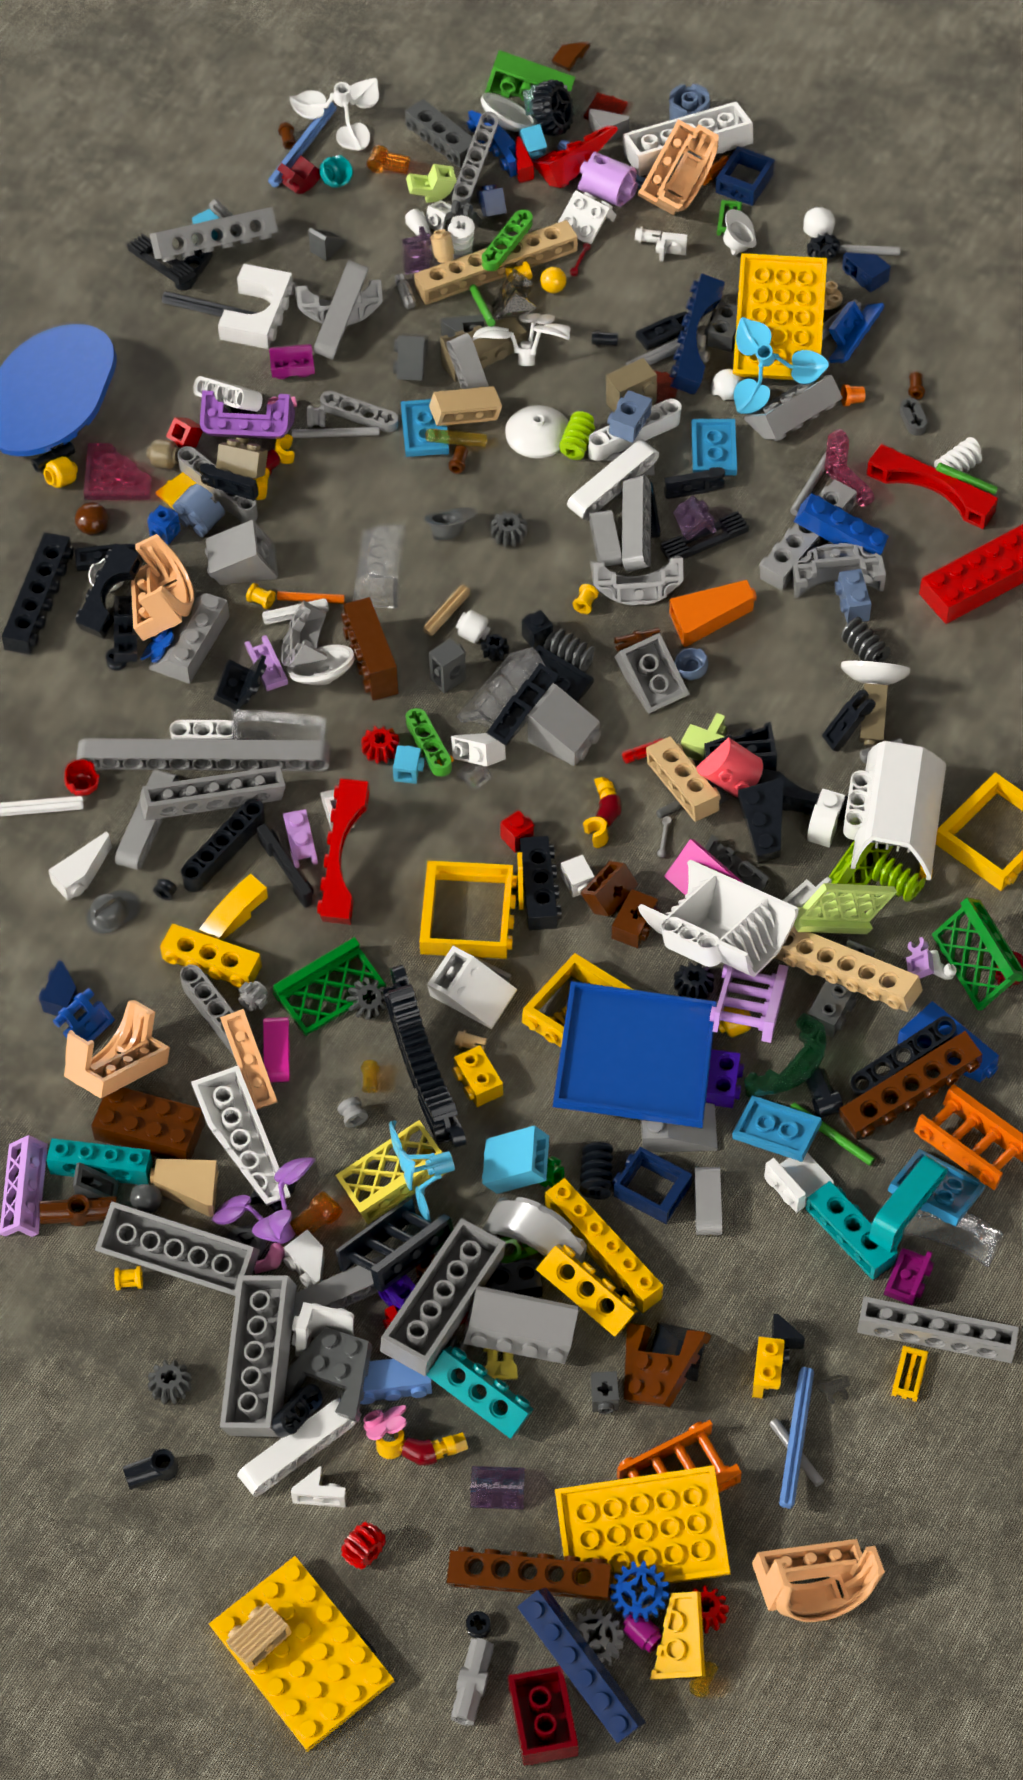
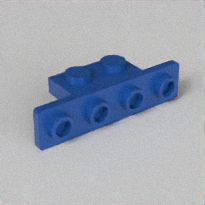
[828,301,885,363]

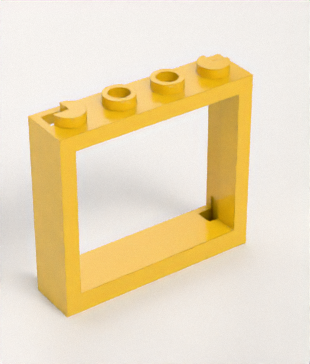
[936,772,1023,891]
[419,860,518,959]
[522,953,634,1047]

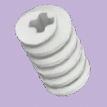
[448,215,475,260]
[934,437,982,473]

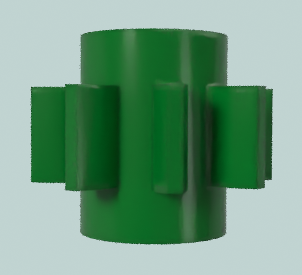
[538,1156,565,1188]

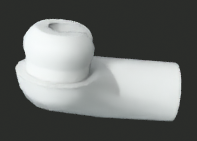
[930,950,957,980]

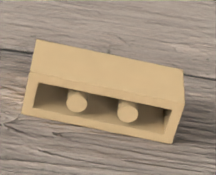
[429,386,502,426]

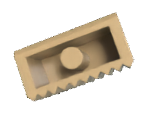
[226,1603,291,1670]

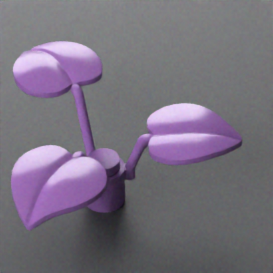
[212,1158,316,1244]

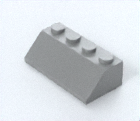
[744,375,842,441]
[149,593,230,684]
[463,1286,578,1364]

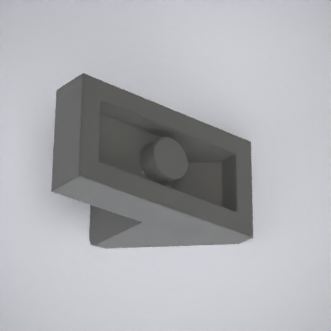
[441,315,484,337]

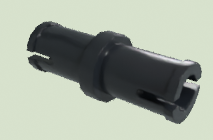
[31,441,76,473]

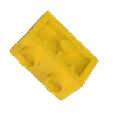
[752,1336,785,1398]

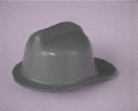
[424,507,477,541]
[86,890,140,934]

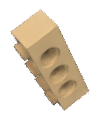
[646,736,721,822]

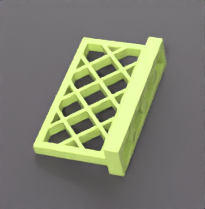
[794,883,897,934]

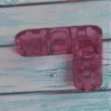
[825,429,874,507]

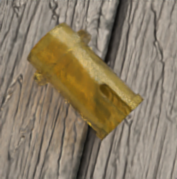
[360,1060,380,1093]
[689,1660,718,1698]

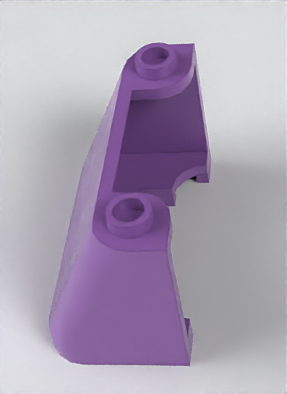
[200,390,295,439]

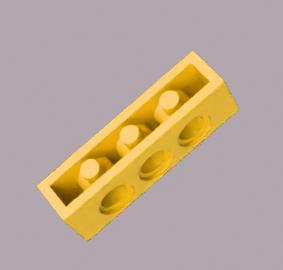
[160,923,262,988]
[536,1244,638,1337]

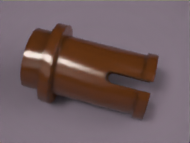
[278,122,296,149]
[908,371,925,400]
[448,445,469,474]

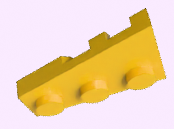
[650,1591,705,1680]

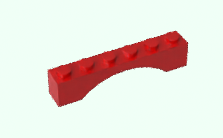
[867,444,998,529]
[317,778,370,925]

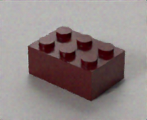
[508,1666,578,1766]

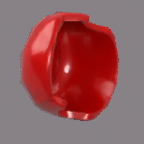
[64,759,100,796]

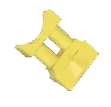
[484,1348,518,1380]

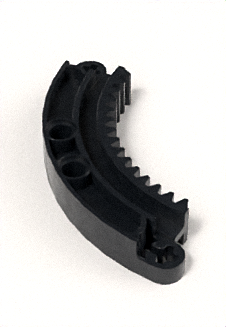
[382,965,466,1148]

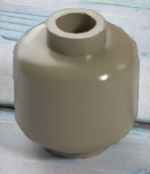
[147,439,180,469]

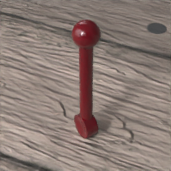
[570,243,591,277]

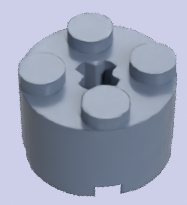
[669,84,710,120]
[172,484,225,537]

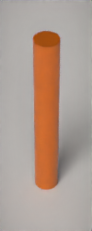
[277,591,345,604]

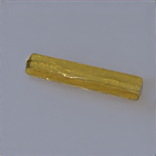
[425,429,488,447]

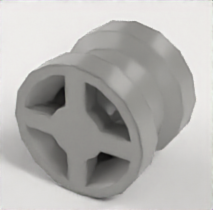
[307,405,326,427]
[338,1097,368,1128]

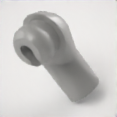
[696,335,710,363]

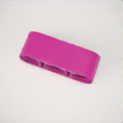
[263,1017,290,1083]

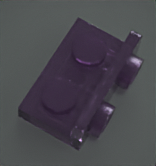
[470,1466,525,1509]

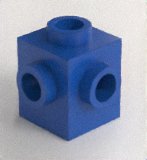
[147,505,181,545]

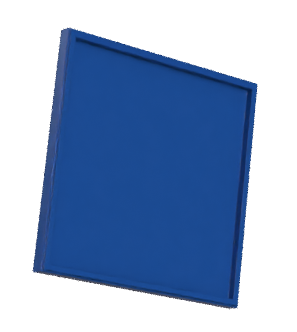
[553,981,717,1128]

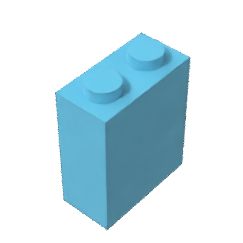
[482,1125,549,1194]

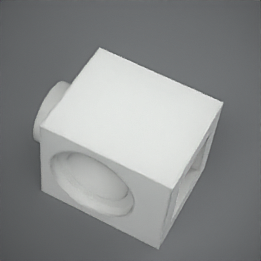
[561,855,595,898]

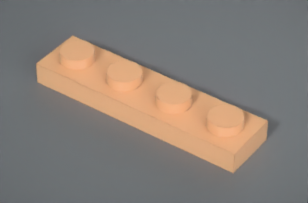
[220,1009,278,1110]

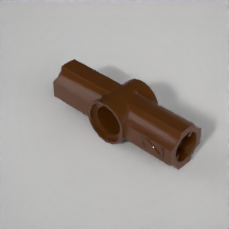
[39,1194,116,1226]

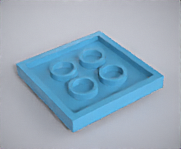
[888,1149,986,1227]

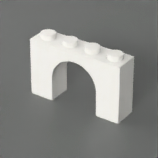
[218,264,295,349]

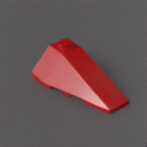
[533,125,618,189]

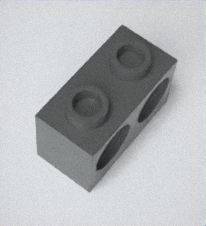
[705,301,738,352]

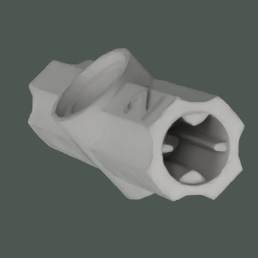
[451,1638,494,1726]

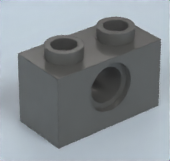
[429,638,466,694]

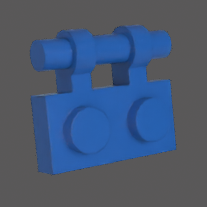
[53,988,115,1041]

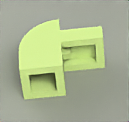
[406,164,457,203]
[681,713,727,761]

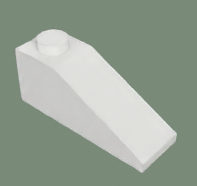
[49,832,112,901]

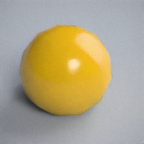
[540,266,567,294]

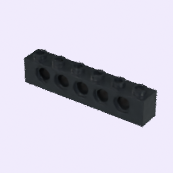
[1,532,74,655]

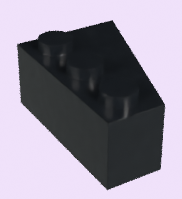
[704,721,777,771]
[738,777,784,863]

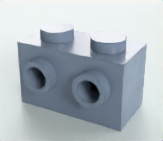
[835,569,871,624]

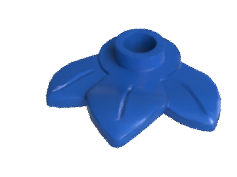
[140,628,174,663]

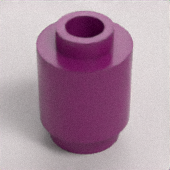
[623,1614,663,1653]

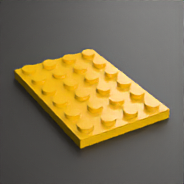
[733,253,827,382]
[555,1465,731,1598]
[209,1556,395,1752]

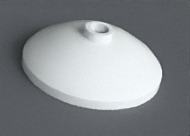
[481,93,535,132]
[505,405,569,458]
[287,645,355,685]
[841,661,910,685]

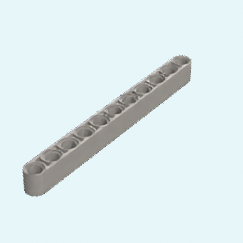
[77,738,330,771]

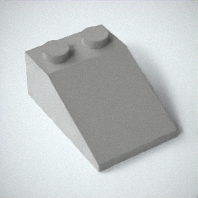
[614,633,690,714]
[641,1103,718,1153]

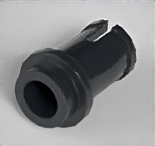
[592,330,618,347]

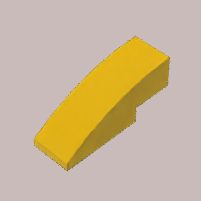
[199,873,268,941]

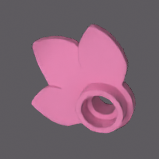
[363,1405,407,1440]

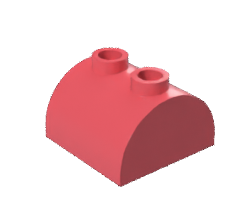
[696,737,763,798]

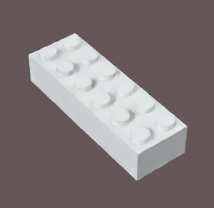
[623,102,753,176]

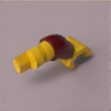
[253,434,295,500]
[583,777,622,848]
[376,1430,468,1466]

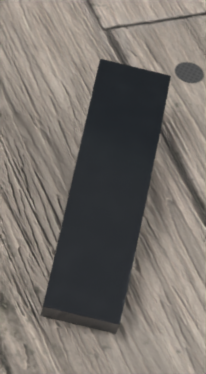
[114,596,137,662]
[487,663,559,746]

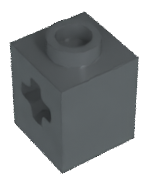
[590,1371,619,1414]

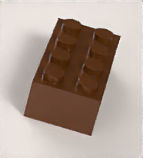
[341,597,399,701]
[91,1087,205,1160]

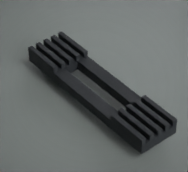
[127,234,196,286]
[660,511,749,561]
[257,824,314,908]

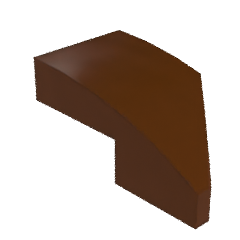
[552,41,591,72]

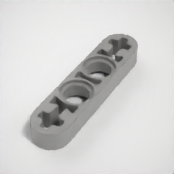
[320,391,399,433]

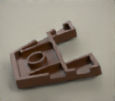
[624,1323,711,1408]

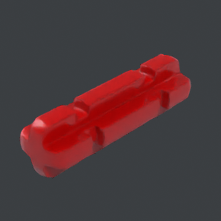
[622,738,663,764]

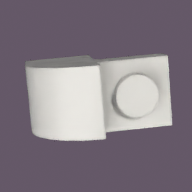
[807,788,845,848]

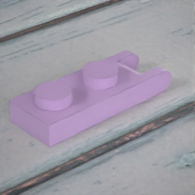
[245,635,288,691]
[283,809,318,869]

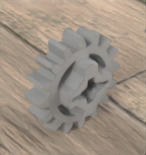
[571,1609,623,1666]

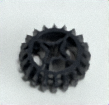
[531,79,575,137]

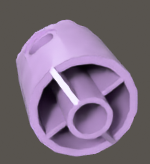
[578,151,638,207]

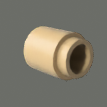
[430,229,455,263]

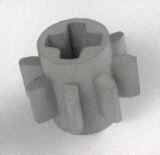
[238,981,268,1011]

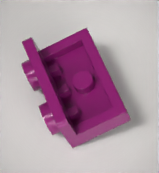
[269,344,315,379]
[884,1248,935,1306]

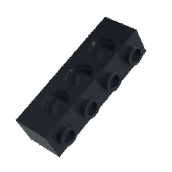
[520,836,562,931]

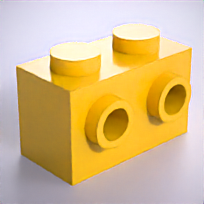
[452,1045,503,1107]

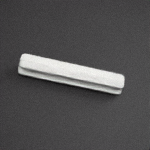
[262,598,329,625]

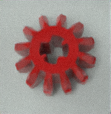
[361,725,400,765]
[341,1522,386,1569]
[692,1585,729,1634]

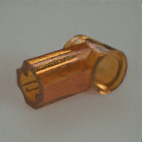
[366,145,410,174]
[290,1191,343,1236]

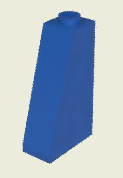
[897,1001,999,1083]

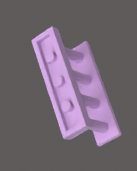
[710,964,789,1043]

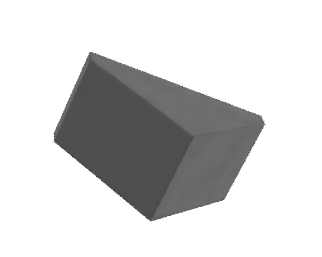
[308,228,346,261]
[73,1162,119,1198]

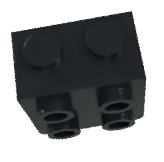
[213,655,267,711]

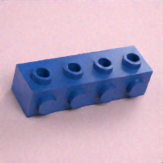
[794,493,889,555]

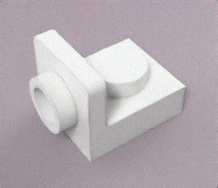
[426,200,454,230]
[656,232,687,261]

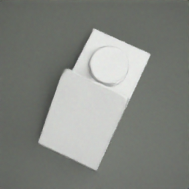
[291,1466,347,1508]

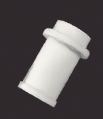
[635,227,661,243]

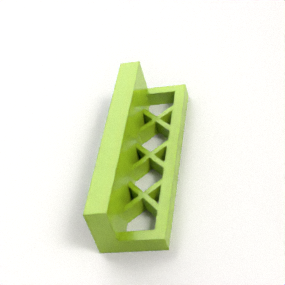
[829,840,894,904]

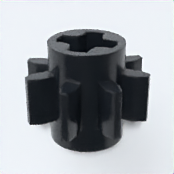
[481,633,509,662]

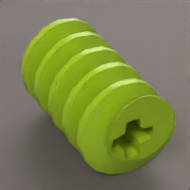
[559,411,595,460]
[872,853,926,902]

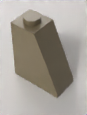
[859,683,888,747]

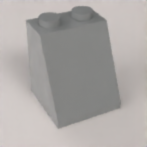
[205,519,278,585]
[528,683,601,767]

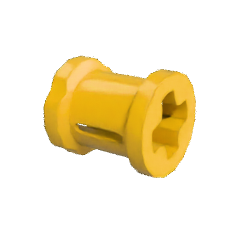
[505,261,532,286]
[246,583,276,610]
[572,584,599,614]
[114,1266,143,1291]

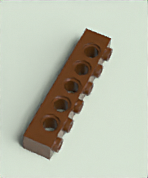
[840,1031,982,1140]
[446,1546,614,1601]

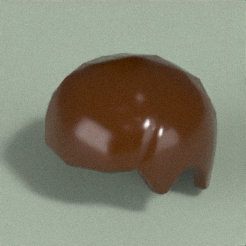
[75,502,109,535]

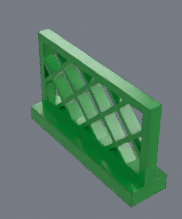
[931,897,1023,1011]
[273,937,386,1037]

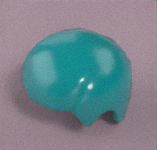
[320,155,353,188]

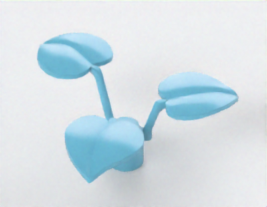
[734,317,829,414]
[389,1120,455,1222]

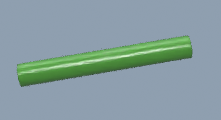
[936,463,998,495]

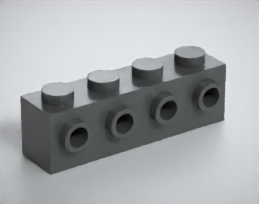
[806,939,875,1038]

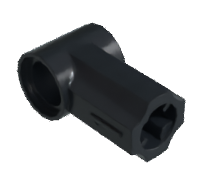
[804,1067,843,1118]
[123,1449,178,1490]

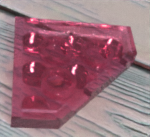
[84,443,152,500]

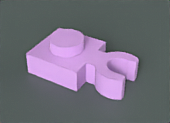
[906,937,934,979]

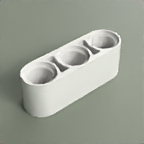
[170,720,238,740]

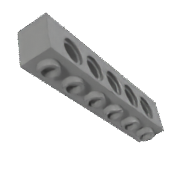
[149,207,278,262]
[759,479,857,591]
[139,766,285,821]
[857,1296,1019,1364]

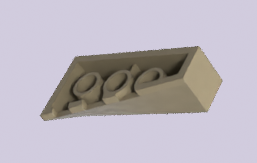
[440,316,527,382]

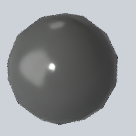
[130,1184,162,1213]

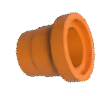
[841,384,865,406]

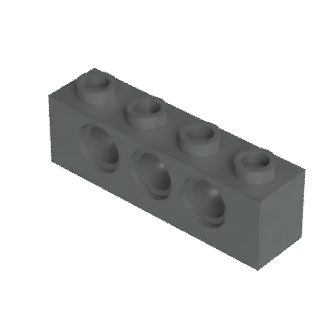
[405,99,475,168]

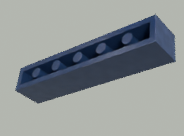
[517,1587,646,1743]

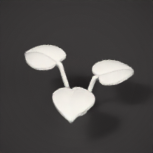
[290,78,379,151]
[473,313,570,366]

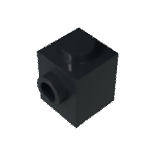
[522,609,553,650]

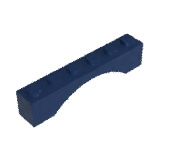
[669,273,725,395]

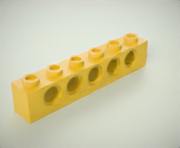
[545,1178,663,1313]

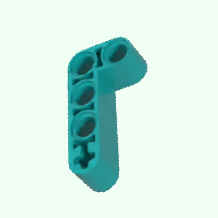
[869,1155,948,1253]

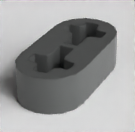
[899,398,927,436]

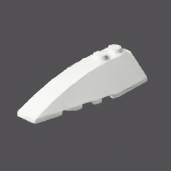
[191,1066,290,1205]

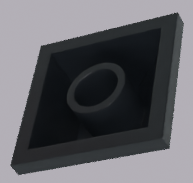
[651,1322,706,1382]

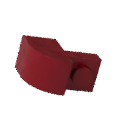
[277,155,321,194]

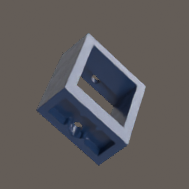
[715,146,775,206]
[612,1147,692,1224]

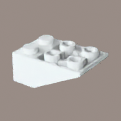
[427,946,517,1029]

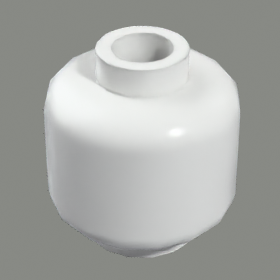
[455,610,491,643]

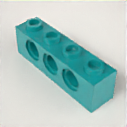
[46,1138,153,1185]
[805,1181,898,1280]
[427,1346,534,1439]

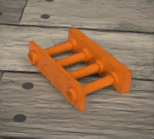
[914,1084,1023,1190]
[617,1420,742,1493]

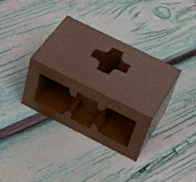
[581,861,638,916]
[611,889,660,949]

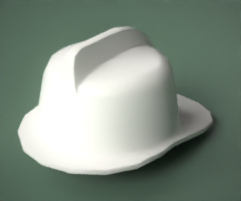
[723,209,757,256]

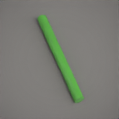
[469,284,495,327]
[790,1102,875,1166]

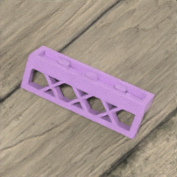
[0,1135,48,1237]

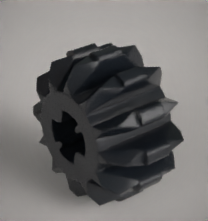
[673,961,714,1000]

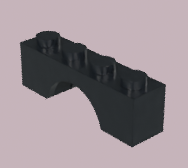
[75,543,143,639]

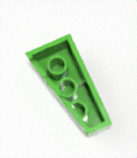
[485,50,575,102]

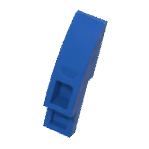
[467,110,518,177]

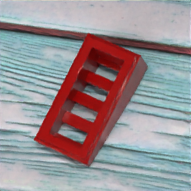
[515,136,534,183]

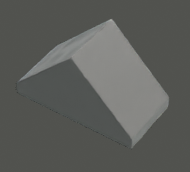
[589,109,630,143]

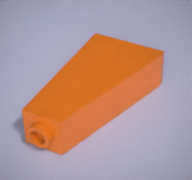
[669,580,757,647]

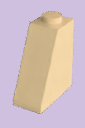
[150,1159,218,1217]

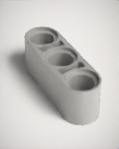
[446,333,489,389]
[589,510,622,566]
[694,1167,722,1235]

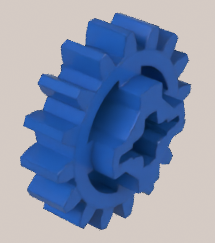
[610,1561,670,1623]

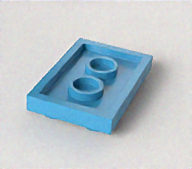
[401,399,449,457]
[691,419,737,475]
[732,1095,822,1162]

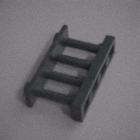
[336,1197,454,1292]

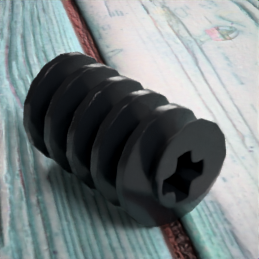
[579,1142,613,1200]

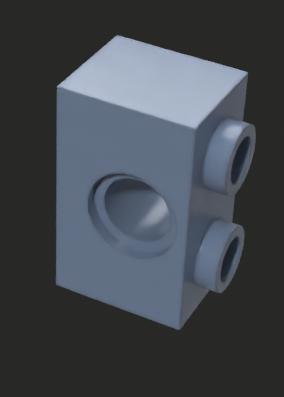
[607,390,652,443]

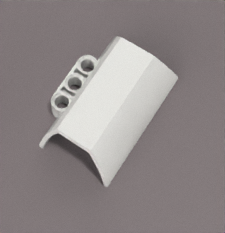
[843,741,946,880]
[638,860,799,977]

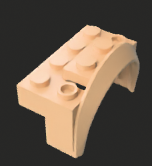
[637,119,719,215]
[131,534,194,641]
[64,1000,170,1098]
[752,1539,885,1622]

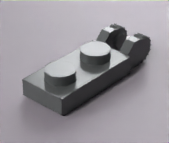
[451,200,482,228]

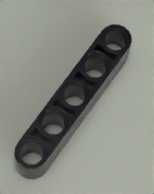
[181,799,265,892]
[851,1016,957,1097]

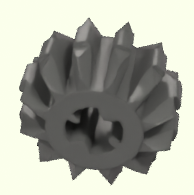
[490,510,528,548]
[346,978,386,1020]
[148,1359,192,1405]

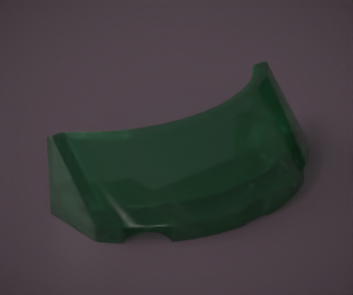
[744,1012,826,1098]

